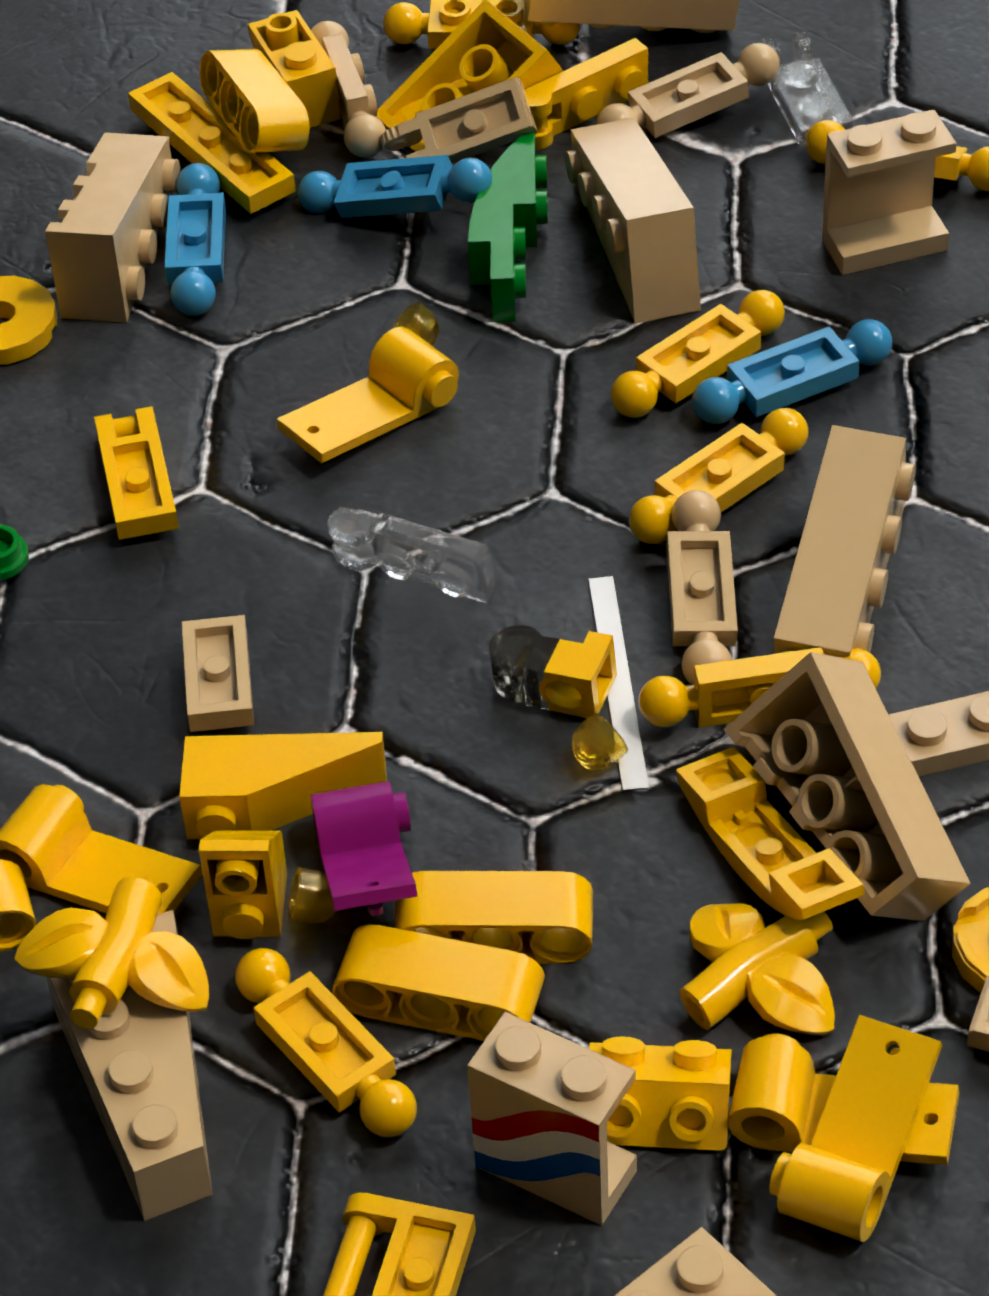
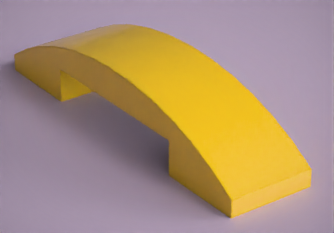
[676,747,864,920]

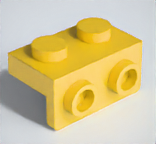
[589,1036,732,1151]

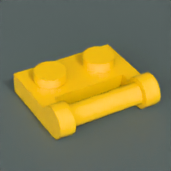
[323,1192,476,1296]

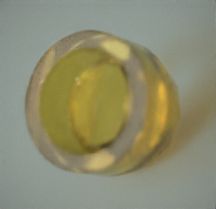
[391,301,439,346]
[572,712,628,770]
[288,867,336,924]

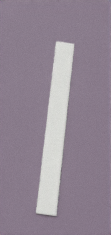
[589,576,649,790]

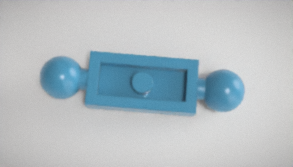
[297,155,493,218]
[164,163,226,316]
[692,319,893,424]

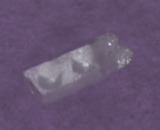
[759,32,853,147]
[326,506,496,603]

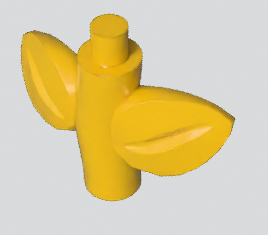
[14,877,209,1029]
[679,904,835,1035]

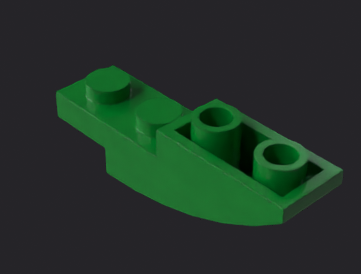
[468,133,548,322]

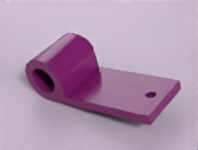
[310,781,418,916]

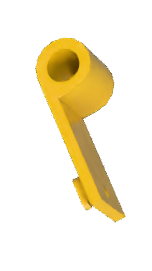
[277,326,459,463]
[0,784,203,915]
[769,1015,943,1242]
[728,1034,959,1165]

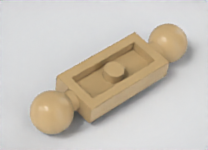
[311,21,386,158]
[596,43,780,138]
[666,490,738,684]

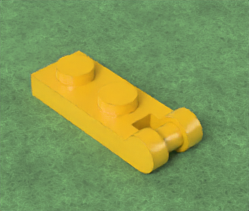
[525,38,648,150]
[94,406,179,540]

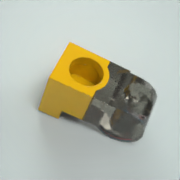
[489,625,617,720]

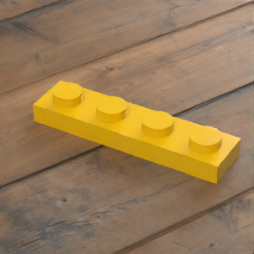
[128,72,296,214]

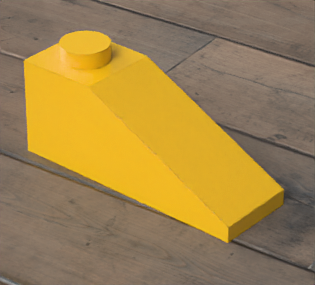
[179,732,387,839]

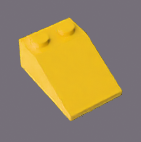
[375,0,563,166]

